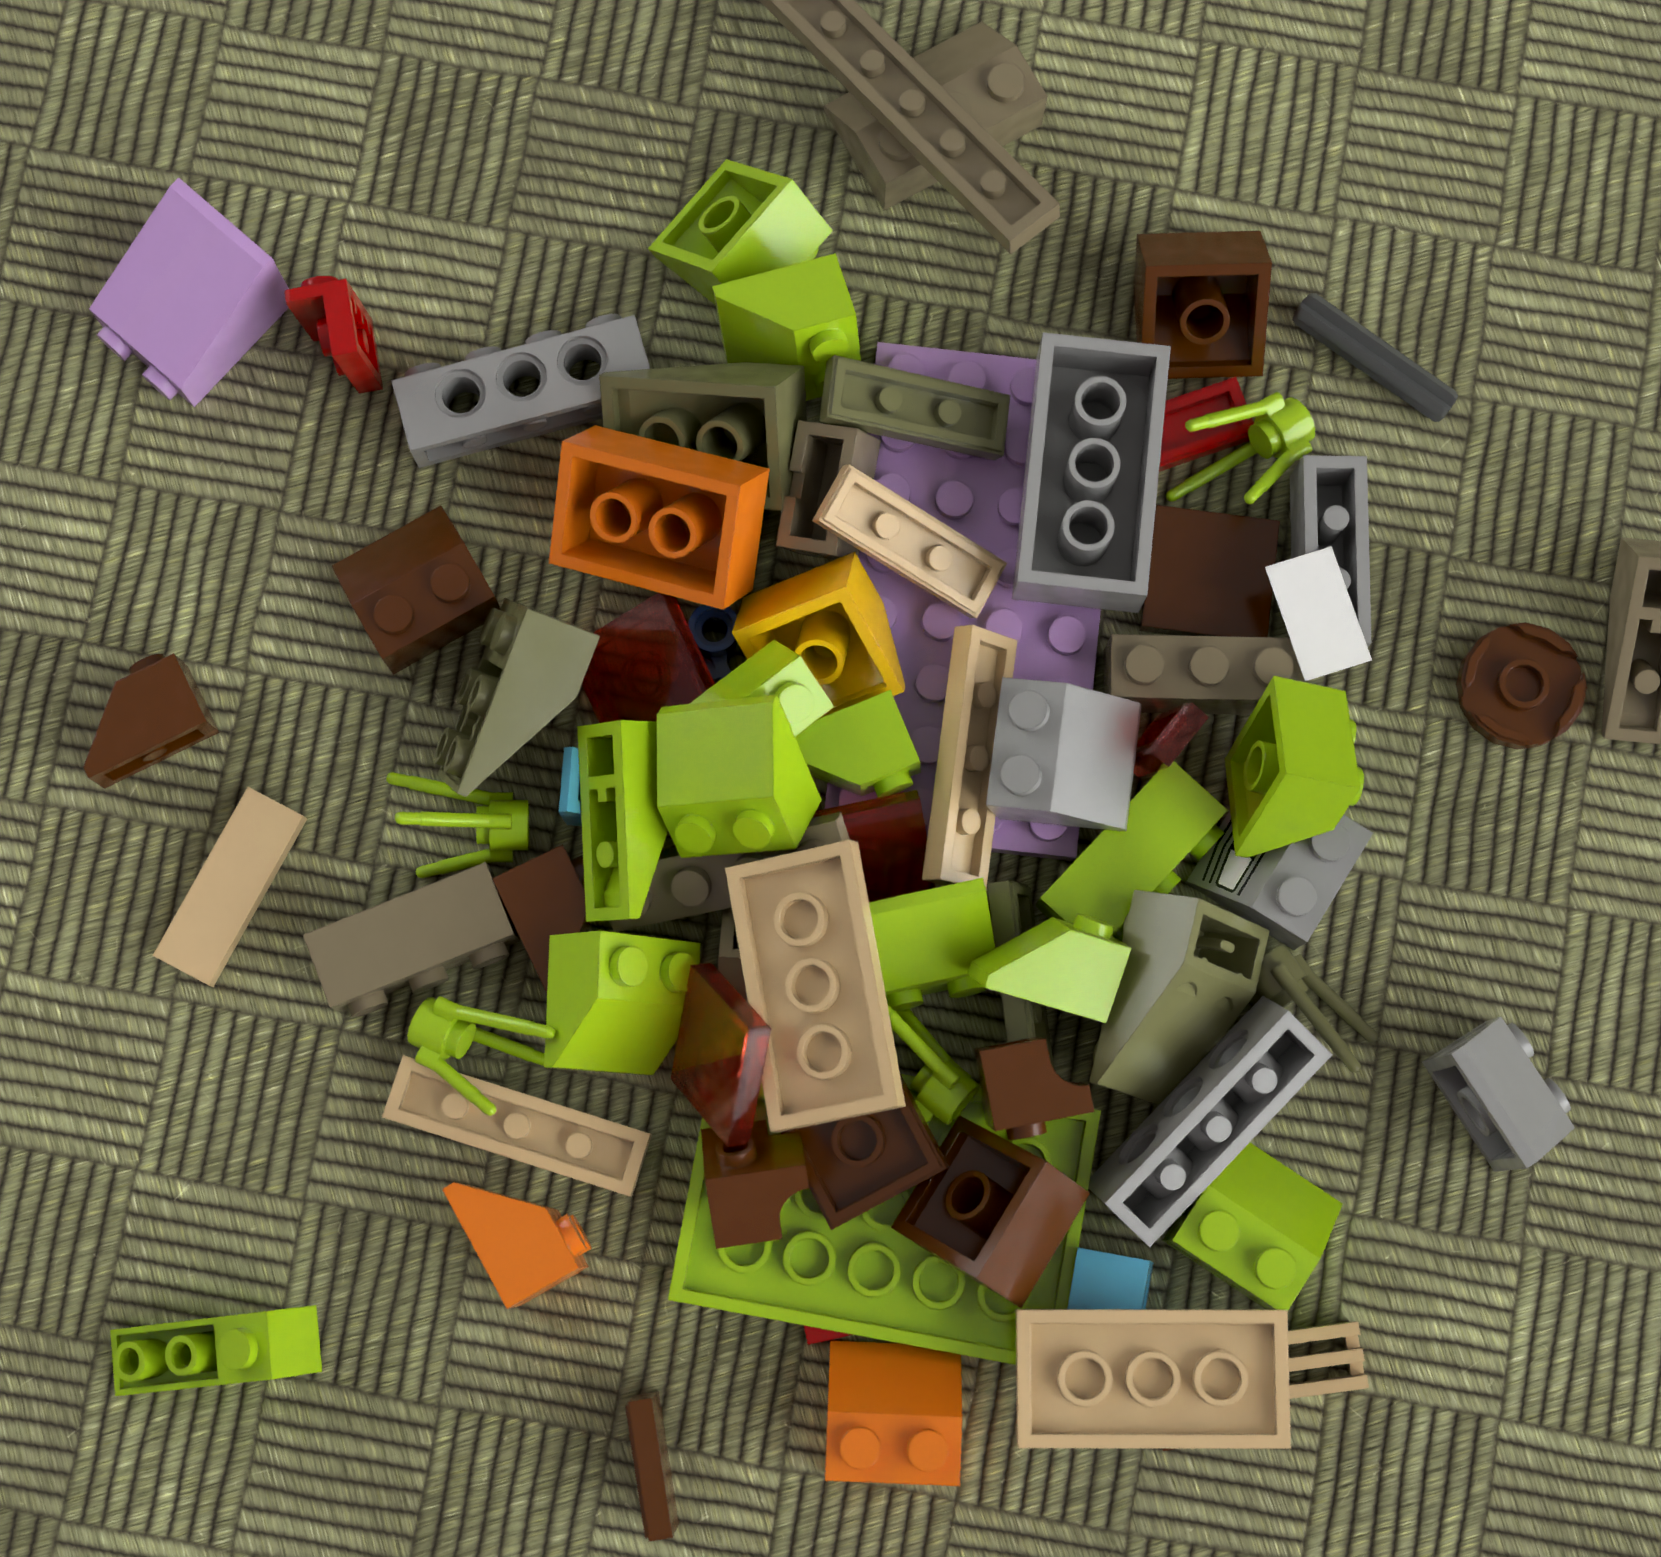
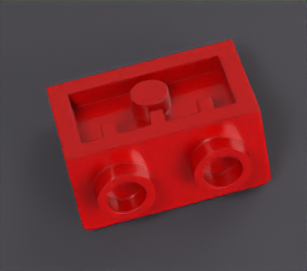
[284,276,383,394]

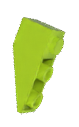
[110,1305,322,1396]

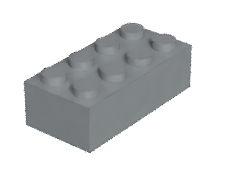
[1012,332,1171,613]

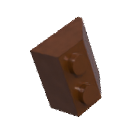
[1134,231,1272,379]
[331,505,500,675]
[891,1115,1090,1308]

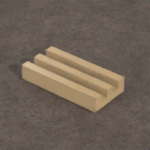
[1288,1321,1369,1399]

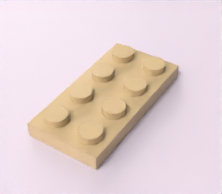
[725,840,906,1132]
[1016,1309,1291,1449]

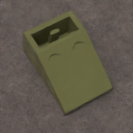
[434,598,600,797]
[1089,890,1270,1106]

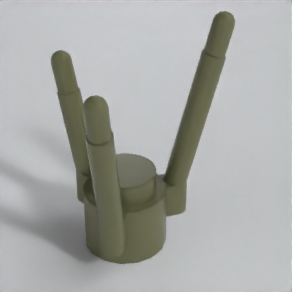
[1249,943,1378,1073]

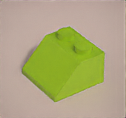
[648,159,833,305]
[712,253,861,401]
[1225,676,1364,858]
[657,694,822,858]
[869,878,995,1012]
[544,931,701,1075]
[1162,1143,1343,1310]

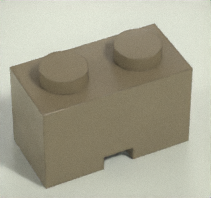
[776,420,881,560]

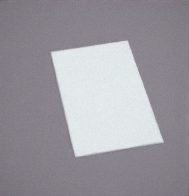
[1265,546,1372,681]

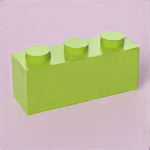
[1035,758,1228,941]

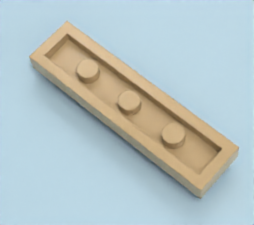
[922,625,1018,889]
[382,1055,652,1197]

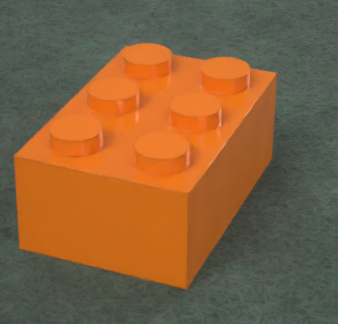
[549,425,770,610]

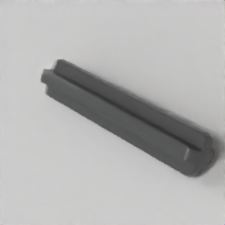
[1292,293,1458,422]

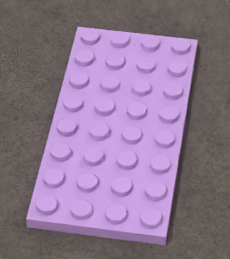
[824,342,1101,861]

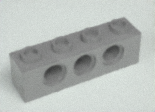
[391,314,650,468]
[1089,996,1332,1247]

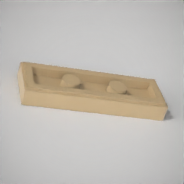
[812,464,1007,618]
[152,787,307,987]

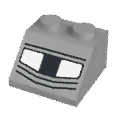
[1185,810,1373,950]

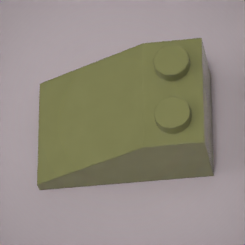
[599,362,807,511]

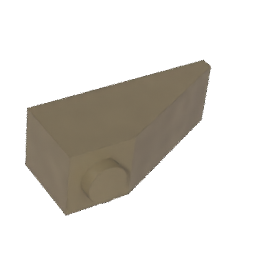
[1601,537,1661,744]

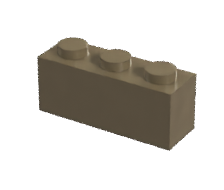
[1103,634,1304,715]
[303,862,520,1018]

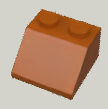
[442,1182,592,1309]
[825,1340,962,1486]

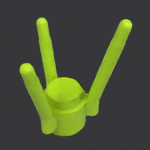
[1166,392,1315,504]
[386,772,529,878]
[407,996,555,1116]
[887,1004,980,1125]

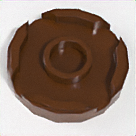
[1456,622,1587,750]

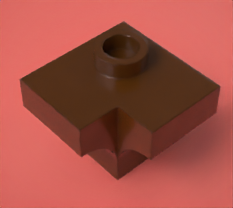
[974,1036,1094,1140]
[701,1120,809,1249]

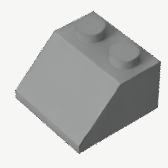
[986,677,1142,832]
[1422,1016,1575,1172]

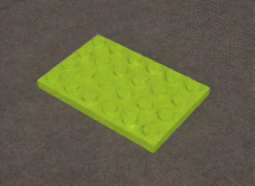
[668,1040,1101,1365]

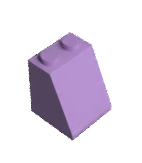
[89,177,289,407]

